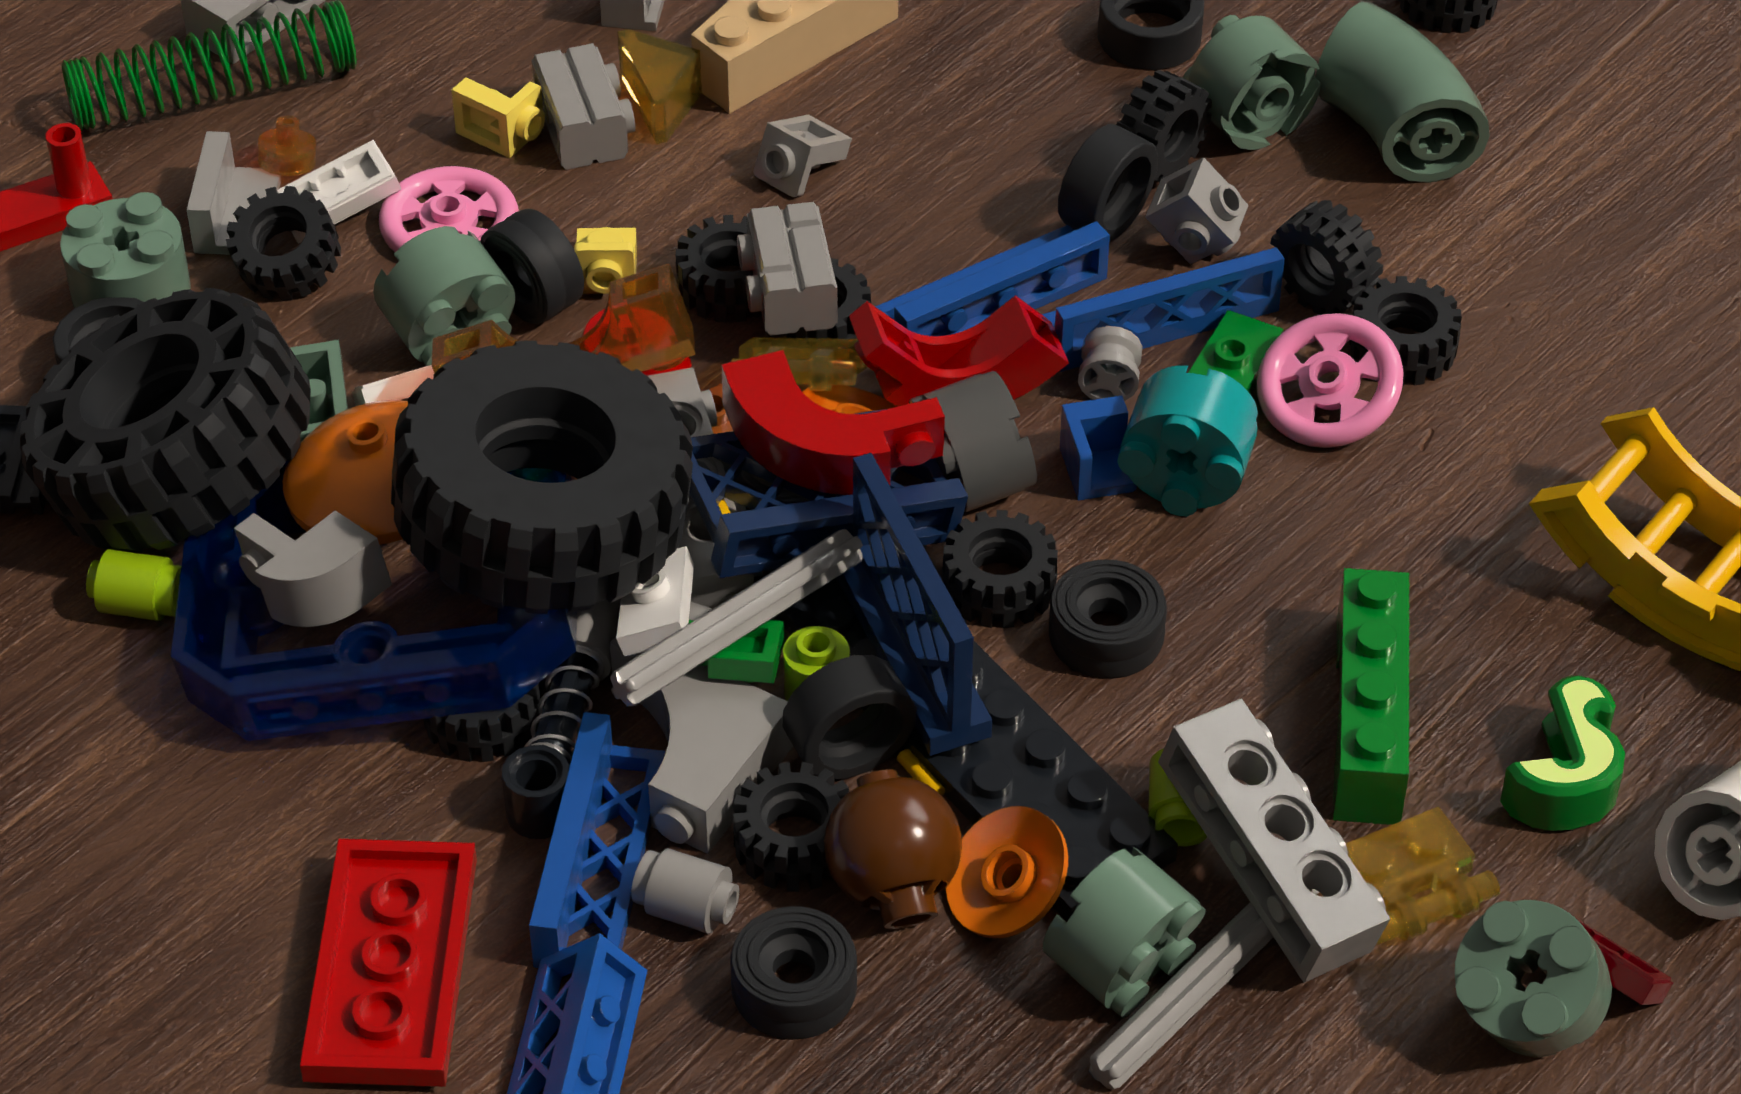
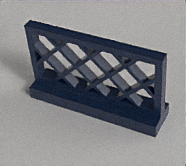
[689,409,968,578]
[836,453,992,756]

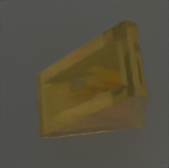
[617,29,702,144]

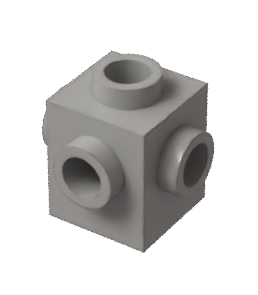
[1145,157,1249,265]

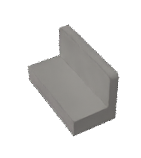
[187,131,281,255]

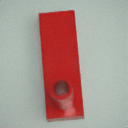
[0,123,113,252]

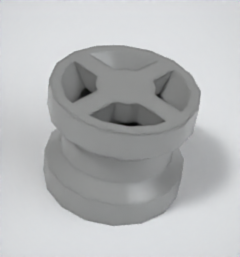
[1078,326,1143,401]

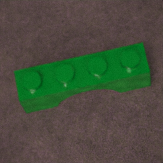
[1333,568,1409,825]

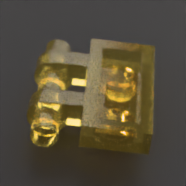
[731,337,867,391]
[1346,806,1500,944]

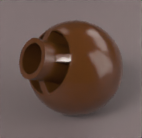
[824,769,962,929]

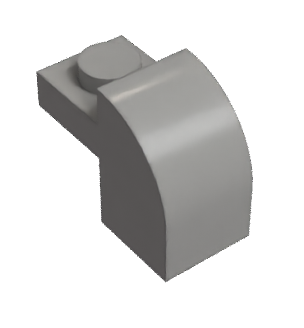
[234,511,392,627]

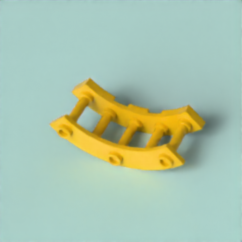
[1529,407,1741,671]

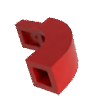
[849,295,1069,406]
[721,350,945,495]

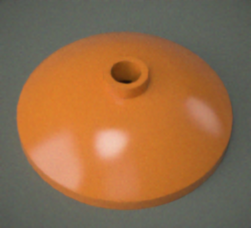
[283,400,408,545]

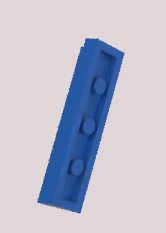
[875,221,1110,336]
[1042,247,1285,372]
[529,712,665,968]
[507,933,648,1094]

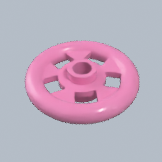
[379,166,519,252]
[1257,313,1403,448]

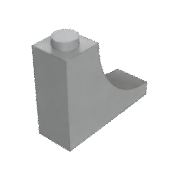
[610,636,793,854]

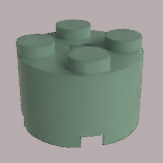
[1183,15,1321,150]
[60,192,191,308]
[373,226,515,366]
[1043,847,1206,1018]
[1455,900,1612,1057]

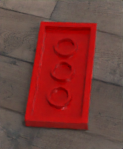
[300,839,477,1087]

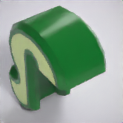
[1500,676,1625,831]

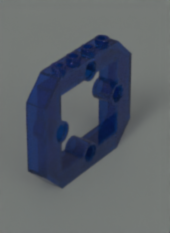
[171,460,577,741]

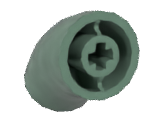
[1315,1,1490,182]

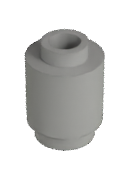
[631,848,739,934]

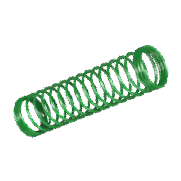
[61,0,357,132]

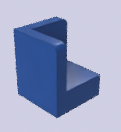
[1060,395,1137,501]

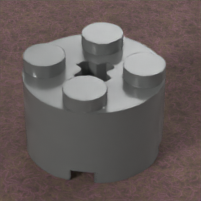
[909,371,1037,513]

